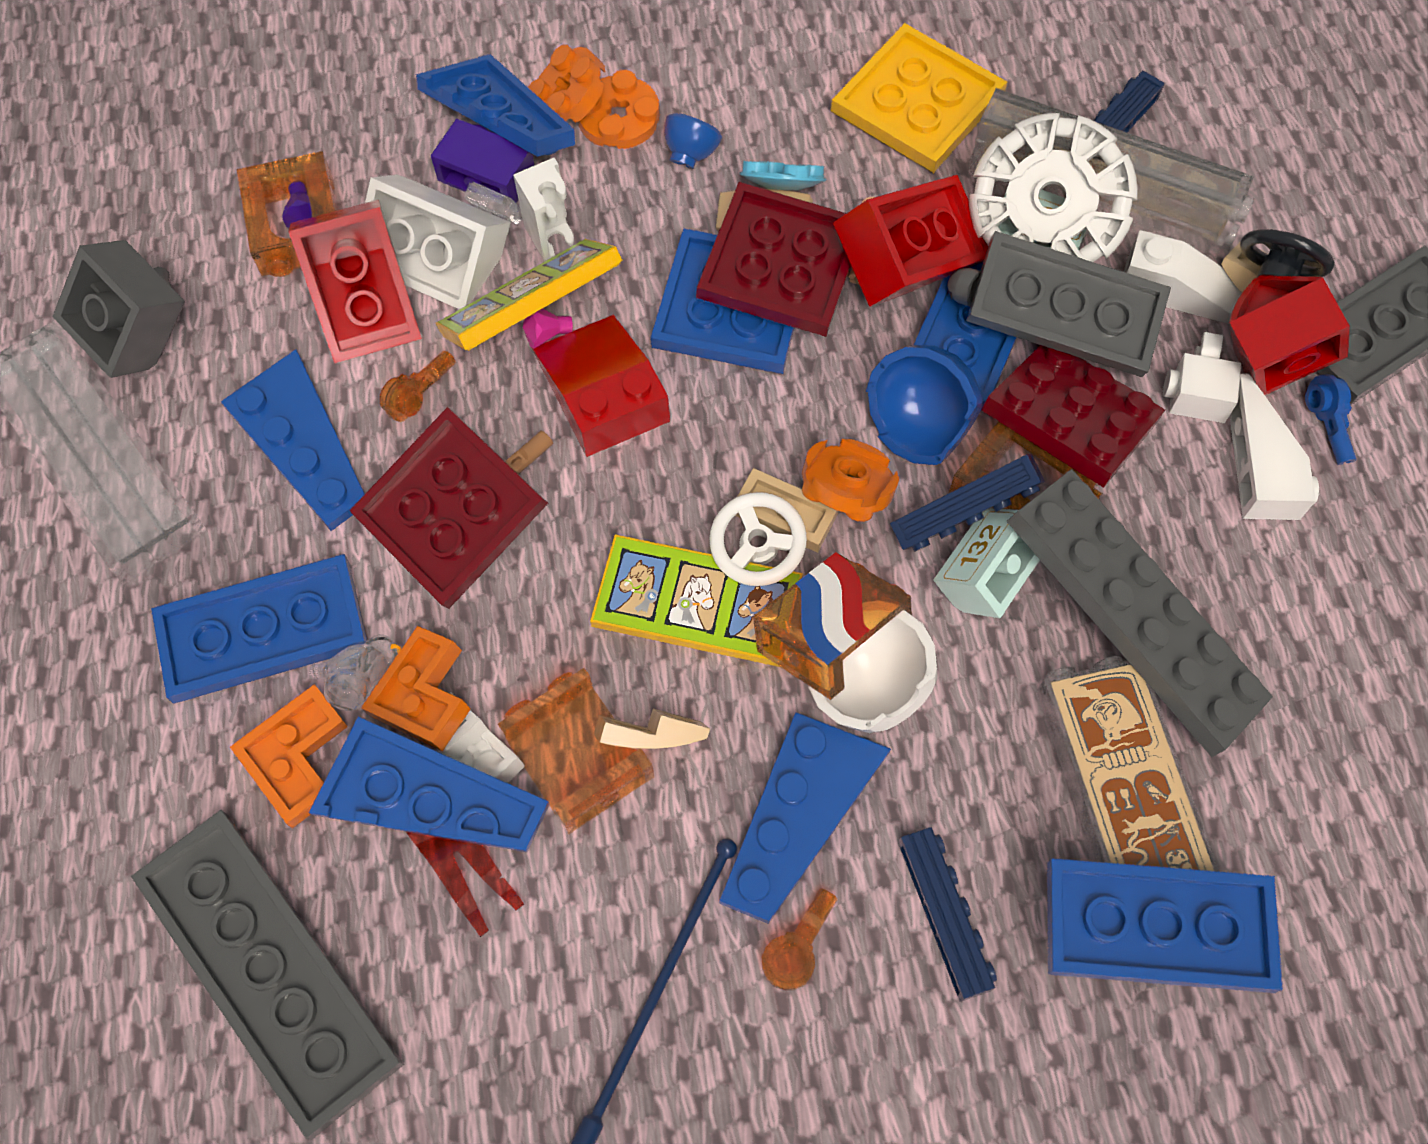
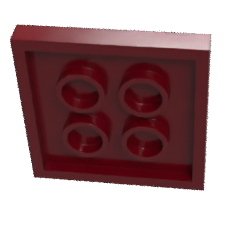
[696,182,851,337]
[981,345,1165,488]
[350,407,548,609]

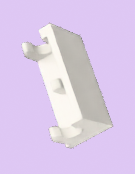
[514,158,574,262]

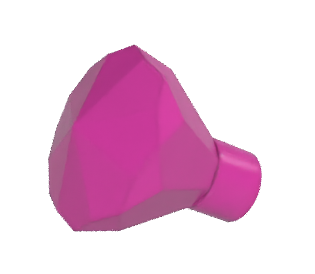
[523,308,573,349]

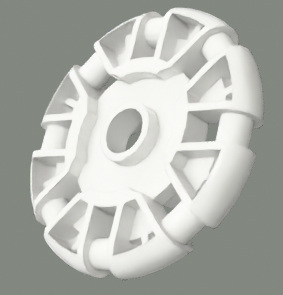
[969,113,1138,262]

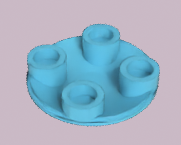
[740,161,826,191]

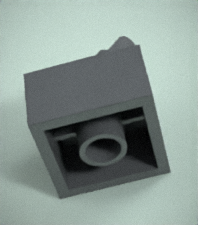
[52,240,185,378]

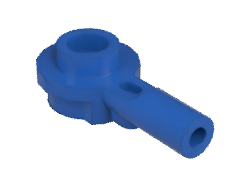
[1305,374,1357,465]

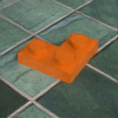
[361,626,471,752]
[230,684,348,829]

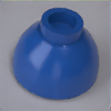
[664,113,722,169]

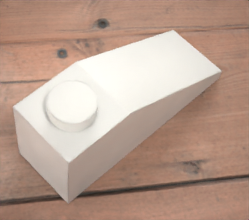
[1124,230,1242,324]
[1230,374,1319,520]

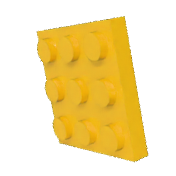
[831,23,1007,173]

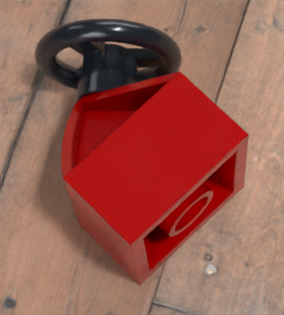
[1229,229,1350,395]

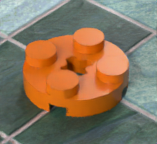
[528,44,606,123]
[578,70,660,149]
[802,439,899,522]

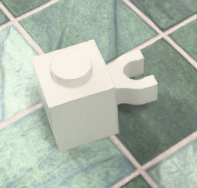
[1163,332,1241,423]

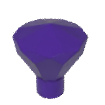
[282,182,324,228]

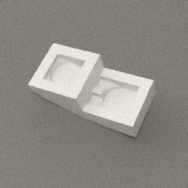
[433,692,525,783]

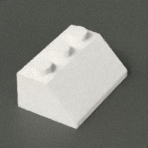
[365,174,511,309]

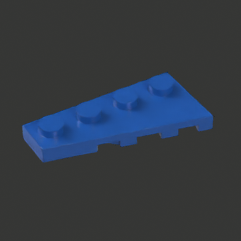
[416,54,575,157]
[221,349,365,531]
[719,712,891,924]
[309,717,550,852]

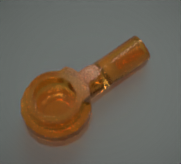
[380,350,456,422]
[761,888,837,991]

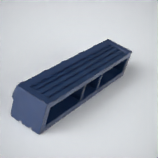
[1094,70,1165,135]
[890,454,1045,552]
[898,827,997,1002]

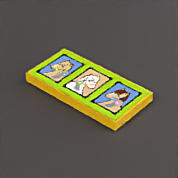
[435,239,623,351]
[590,535,803,667]

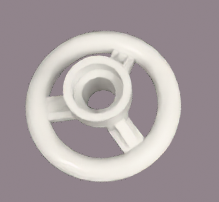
[709,492,807,586]

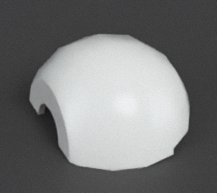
[808,604,938,733]

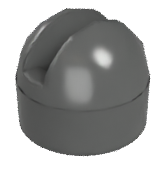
[948,268,981,307]

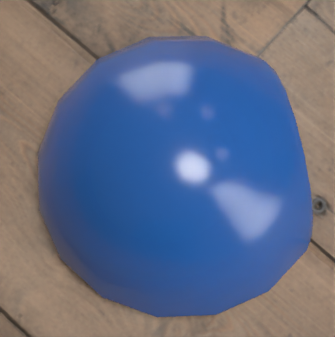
[866,345,983,465]

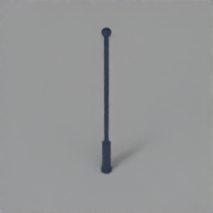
[570,838,737,1144]

